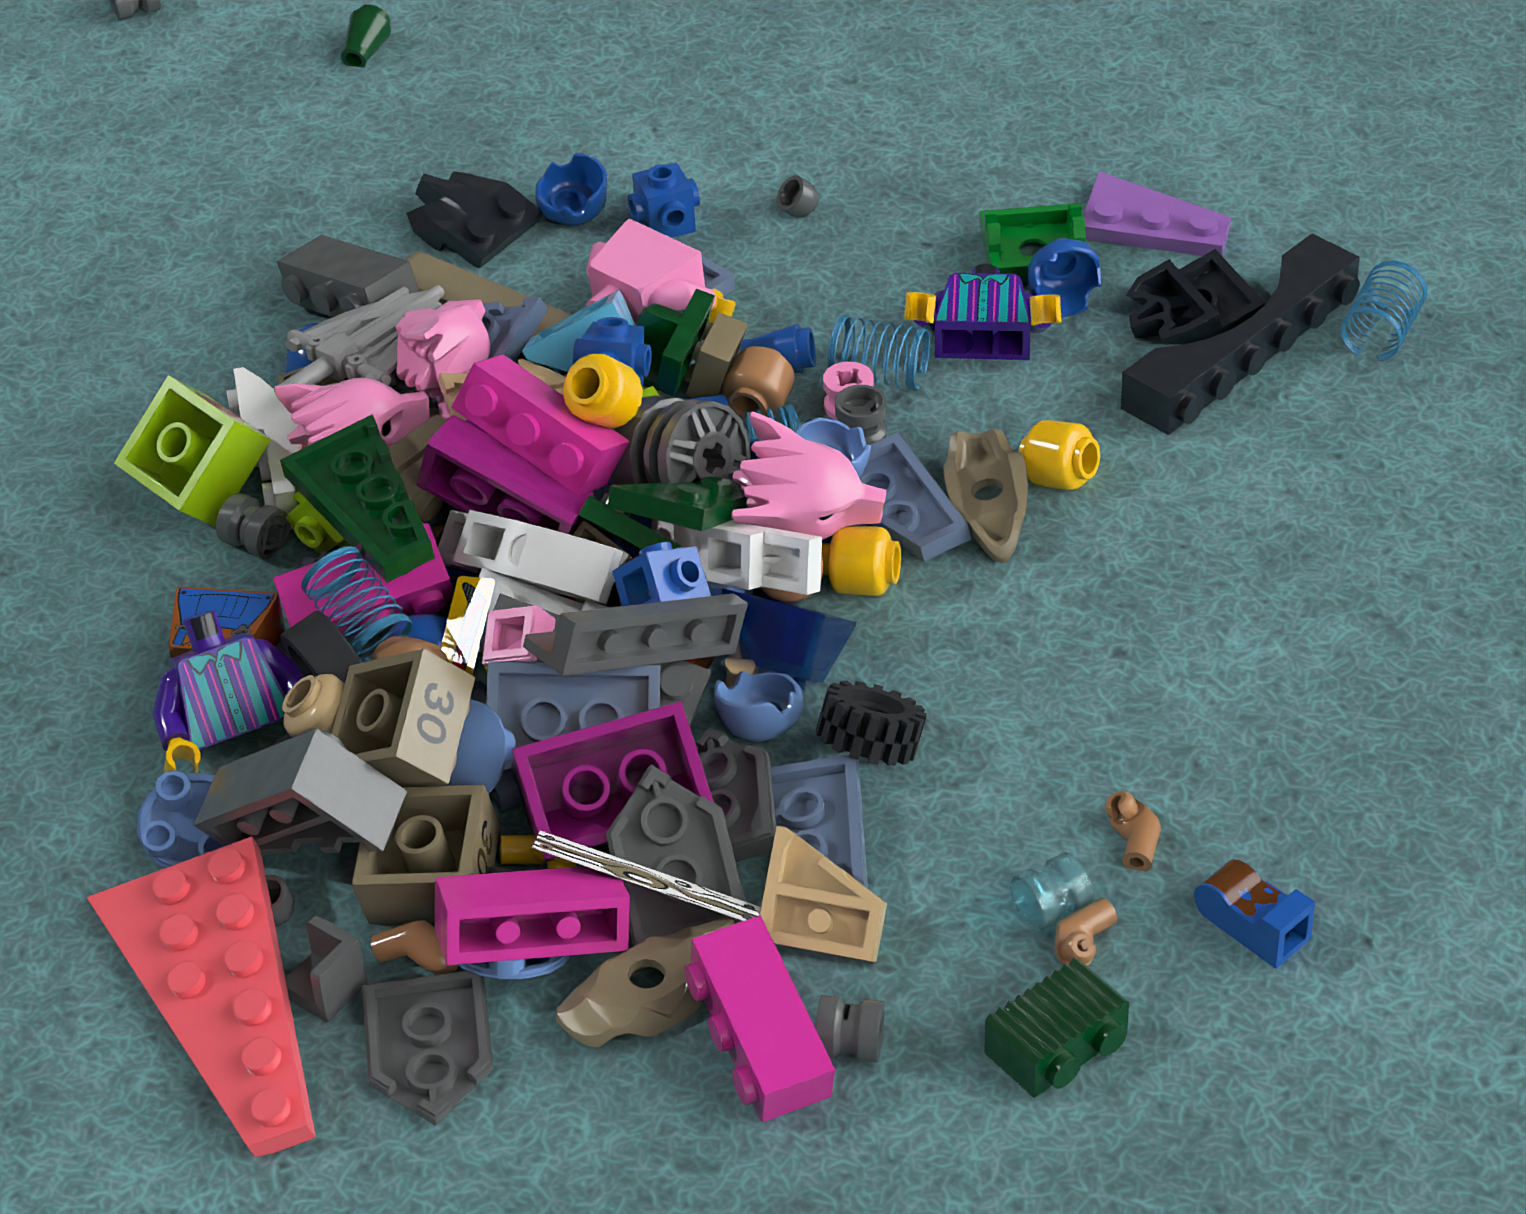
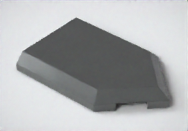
[695,727,776,862]
[606,764,745,947]
[362,971,494,1126]

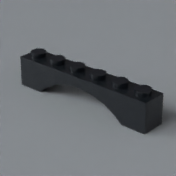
[1121,233,1360,435]

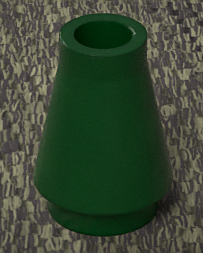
[341,4,391,68]

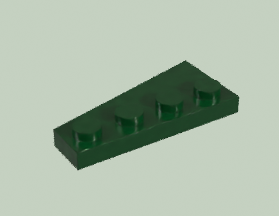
[280,414,435,583]

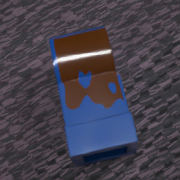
[1194,859,1315,969]

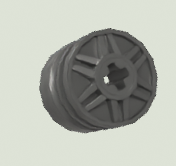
[611,395,751,490]

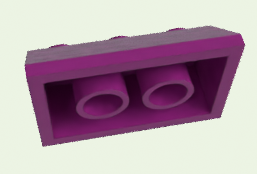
[416,415,594,535]
[511,701,714,862]

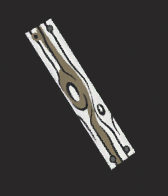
[532,831,761,921]

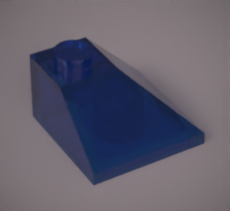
[721,588,856,690]

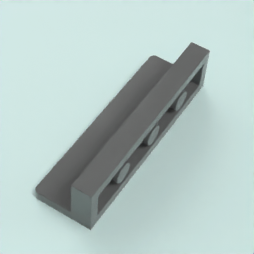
[523,593,748,676]

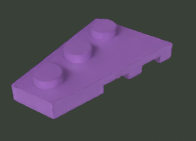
[1083,171,1231,256]

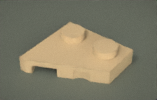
[760,826,887,963]

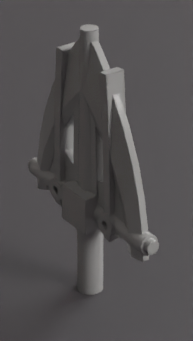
[274,285,445,402]

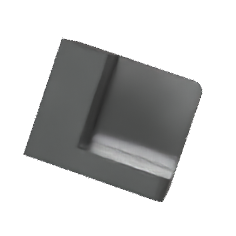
[285,915,368,1023]

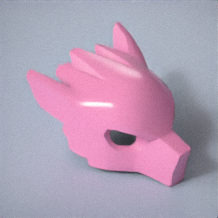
[395,299,490,421]
[275,378,430,450]
[731,411,886,540]

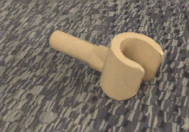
[725,640,758,688]

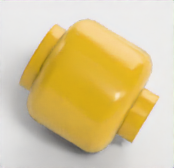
[563,354,643,429]
[1019,420,1100,490]
[821,525,901,596]

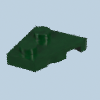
[608,477,748,531]

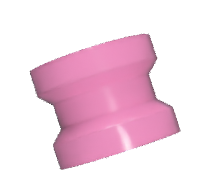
[823,362,874,420]

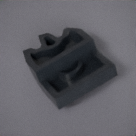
[406,171,543,269]
[1126,249,1266,345]

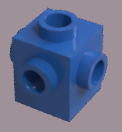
[628,162,700,238]
[573,317,651,386]
[612,542,711,606]

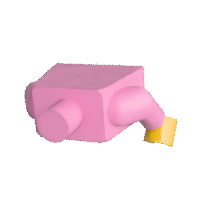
[586,219,736,324]

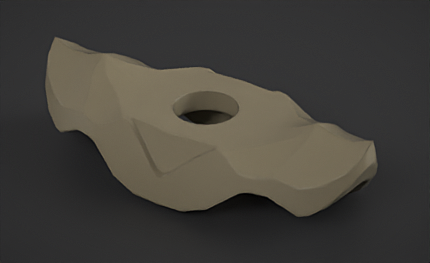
[944,429,1028,563]
[555,918,735,1048]

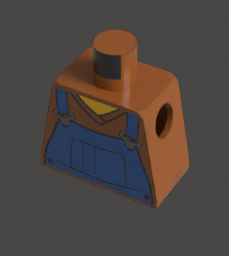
[169,586,285,658]

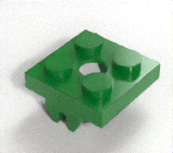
[979,203,1086,282]

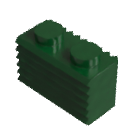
[984,957,1129,1098]

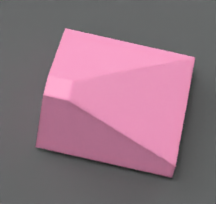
[482,605,556,667]

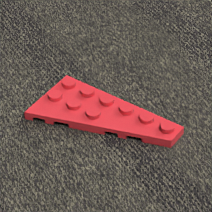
[87,836,316,1157]

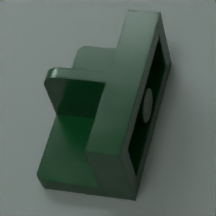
[637,288,715,396]

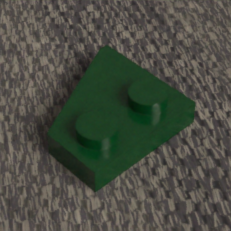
[579,493,682,550]

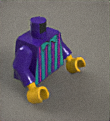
[904,263,1061,360]
[152,610,305,773]

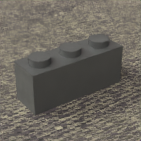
[277,235,419,317]

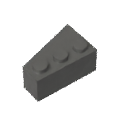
[193,728,407,855]

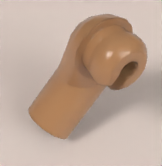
[1105,791,1161,872]
[1054,897,1117,966]
[371,920,459,975]

